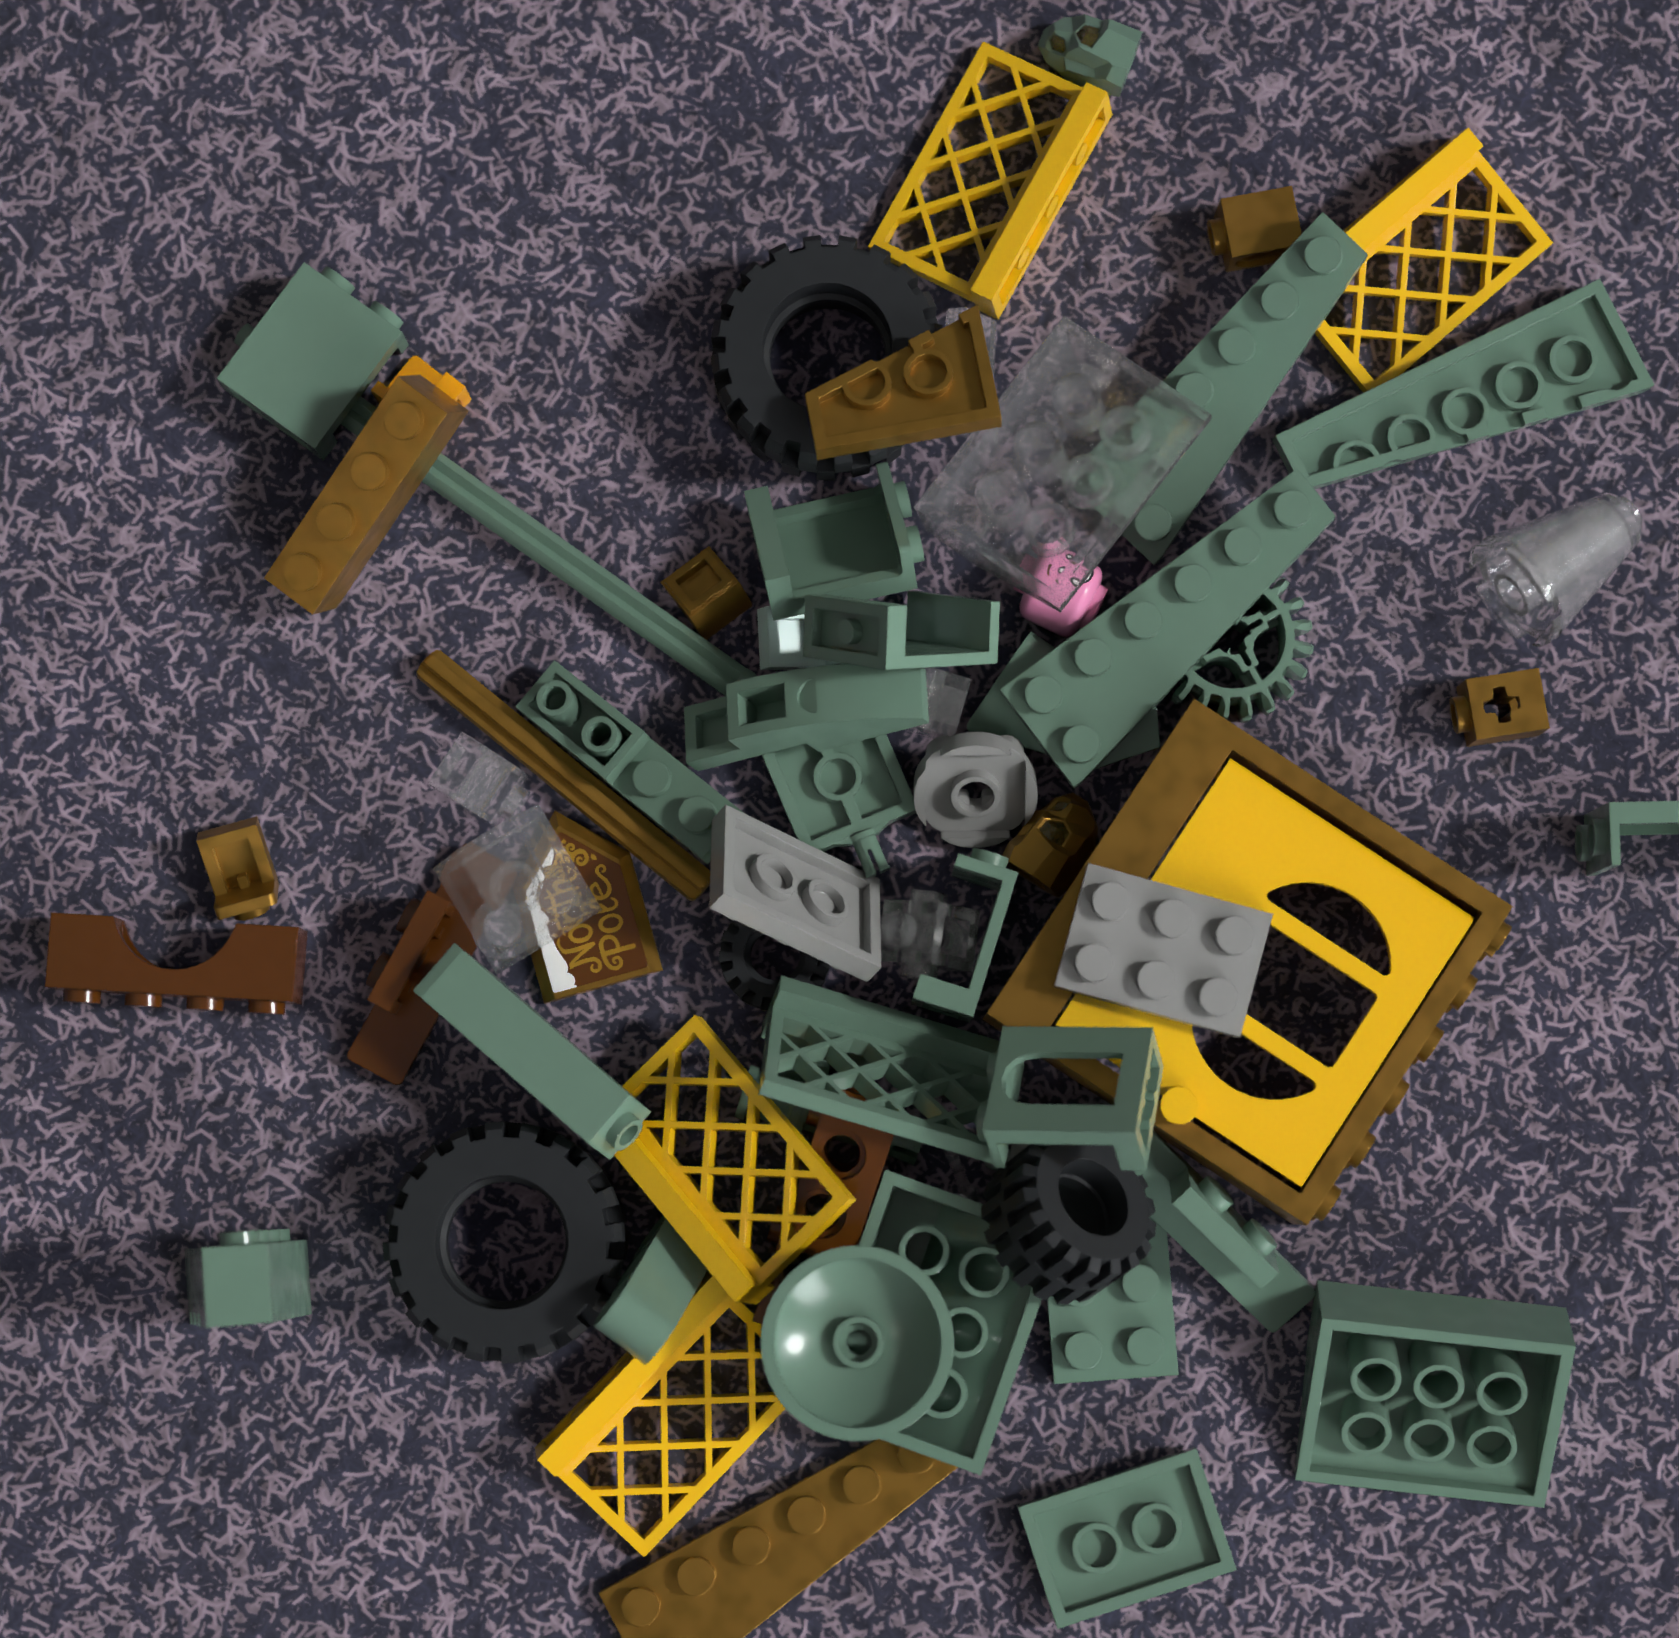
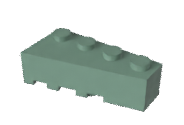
[185,1228,312,1328]

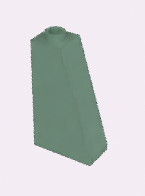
[413,943,651,1159]

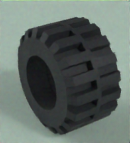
[981,1144,1156,1304]

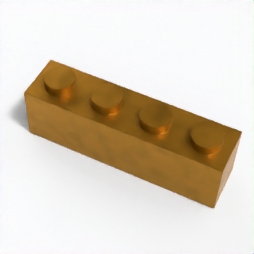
[264,375,469,615]

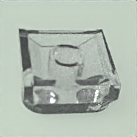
[433,804,603,974]

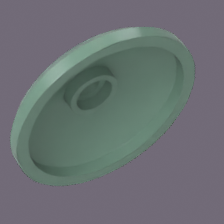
[761,1245,954,1441]

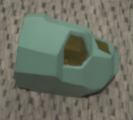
[1037,14,1142,97]

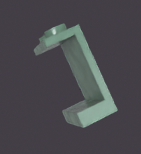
[803,590,1000,670]
[911,848,1018,1023]

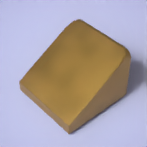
[661,546,752,640]

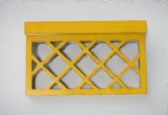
[868,41,1113,320]
[1314,127,1553,393]
[614,1015,856,1305]
[535,1270,786,1557]

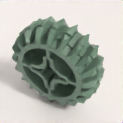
[1171,578,1314,723]

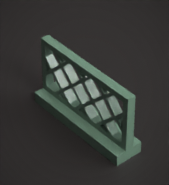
[759,975,1008,1164]

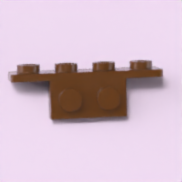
[347,843,517,1085]

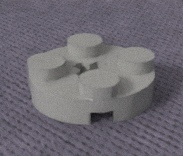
[913,732,1038,848]

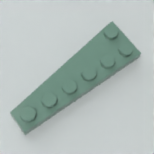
[1067,212,1368,565]
[1272,279,1654,489]
[1000,468,1336,789]

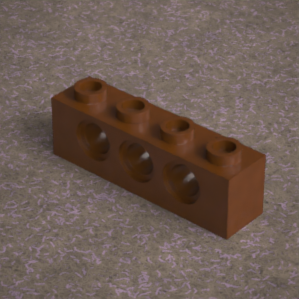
[752,1087,894,1325]

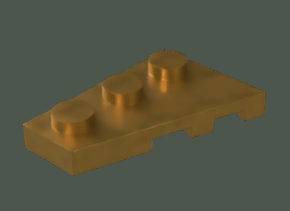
[805,304,1002,460]

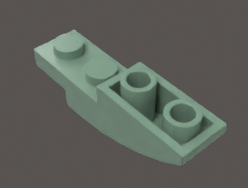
[516,660,742,865]
[684,664,929,771]

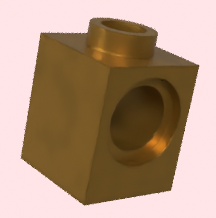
[1207,186,1302,272]

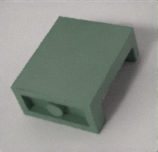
[217,262,409,461]
[744,461,925,621]

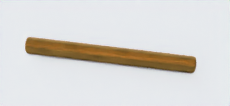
[416,650,710,901]

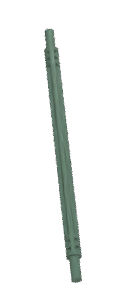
[234,323,821,754]

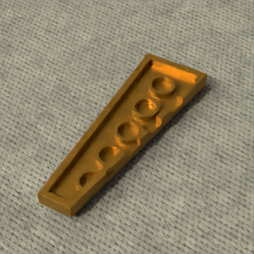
[599,1439,958,1638]

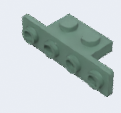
[1114,1130,1315,1332]

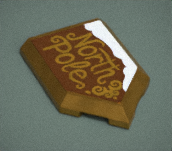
[512,811,663,1004]

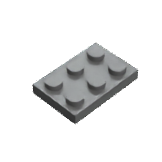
[709,805,881,982]
[1054,863,1273,1038]

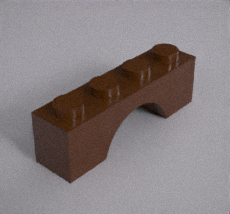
[45,912,308,1015]

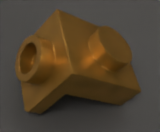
[196,816,279,921]

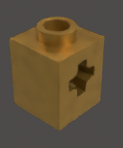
[1450,668,1550,747]

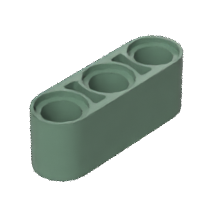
[594,1215,708,1365]

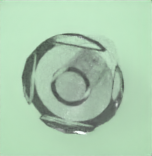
[1469,492,1642,647]

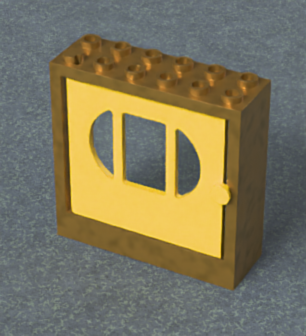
[982,699,1513,1225]

